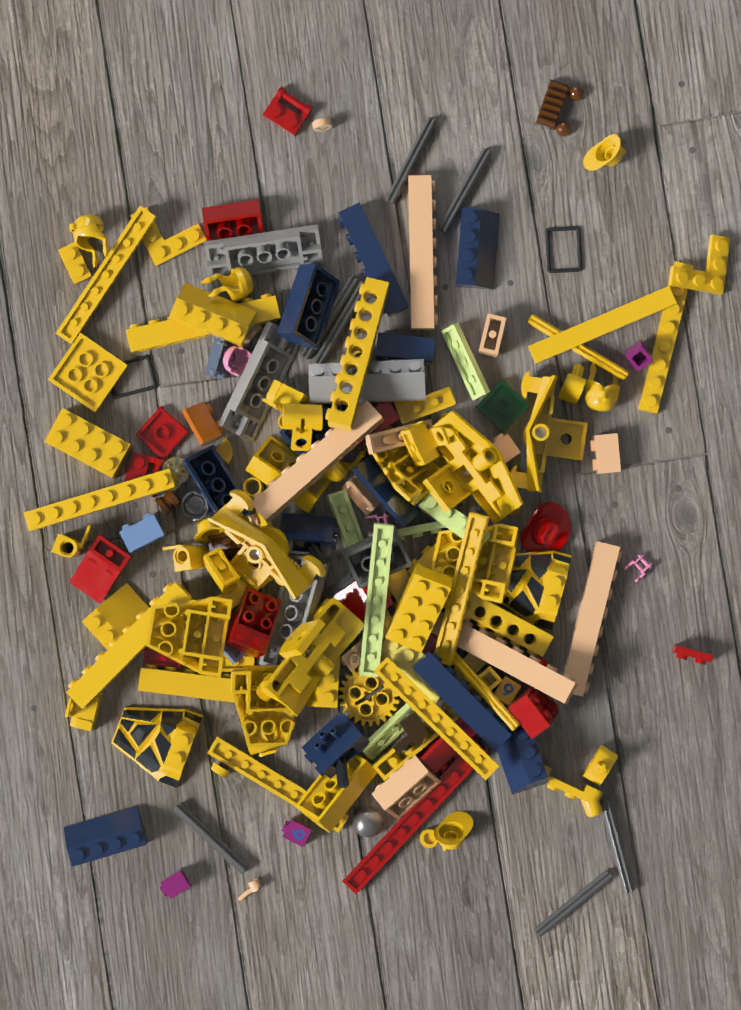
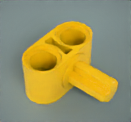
[558,364,586,405]
[583,745,618,786]

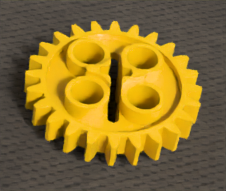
[338,665,400,727]

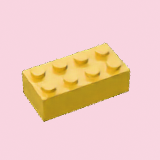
[44,408,133,479]
[386,564,453,652]

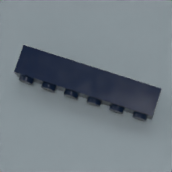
[337,203,409,318]
[412,651,511,751]

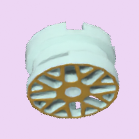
[163,457,190,484]

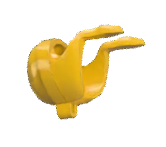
[69,214,109,267]
[201,267,254,302]
[585,363,620,412]
[323,448,367,482]

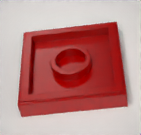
[135,406,189,460]

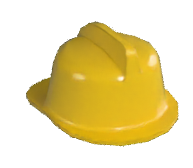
[583,134,626,171]
[194,517,226,544]
[434,811,473,852]

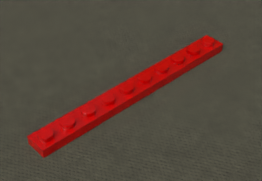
[342,741,488,894]

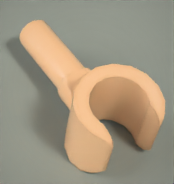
[243,325,262,347]
[238,878,261,901]

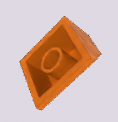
[182,401,224,447]

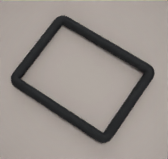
[545,226,582,273]
[111,355,157,399]

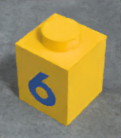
[493,675,521,705]

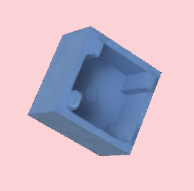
[119,513,167,553]

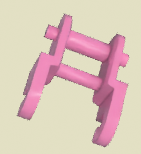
[365,513,390,535]
[623,554,653,582]

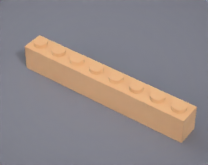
[408,175,438,330]
[252,401,384,523]
[563,541,622,697]
[431,612,578,705]

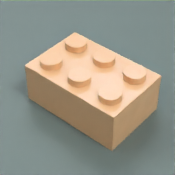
[372,755,441,820]

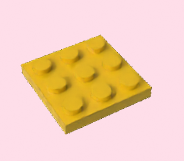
[48,333,128,413]

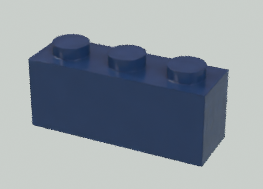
[376,332,435,366]

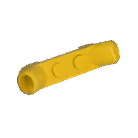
[544,764,604,817]

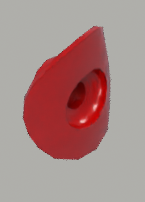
[520,501,572,553]

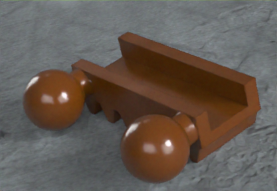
[535,79,584,137]

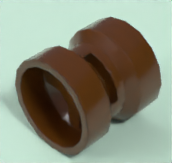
[155,490,181,515]

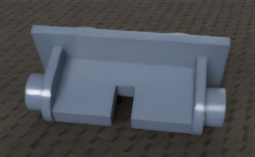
[204,338,233,380]

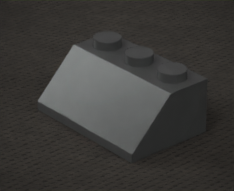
[342,526,412,589]

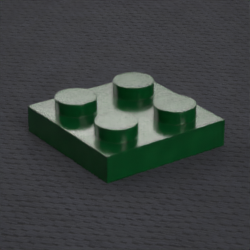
[476,379,530,433]

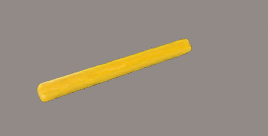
[528,314,629,381]
[453,652,520,731]

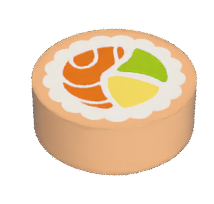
[312,118,332,132]

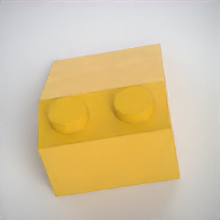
[82,583,149,650]

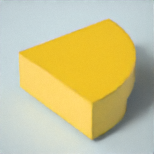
[216,438,233,465]

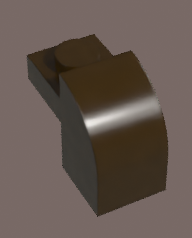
[393,711,426,754]

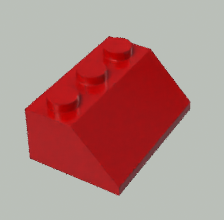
[202,199,264,241]
[419,717,476,773]

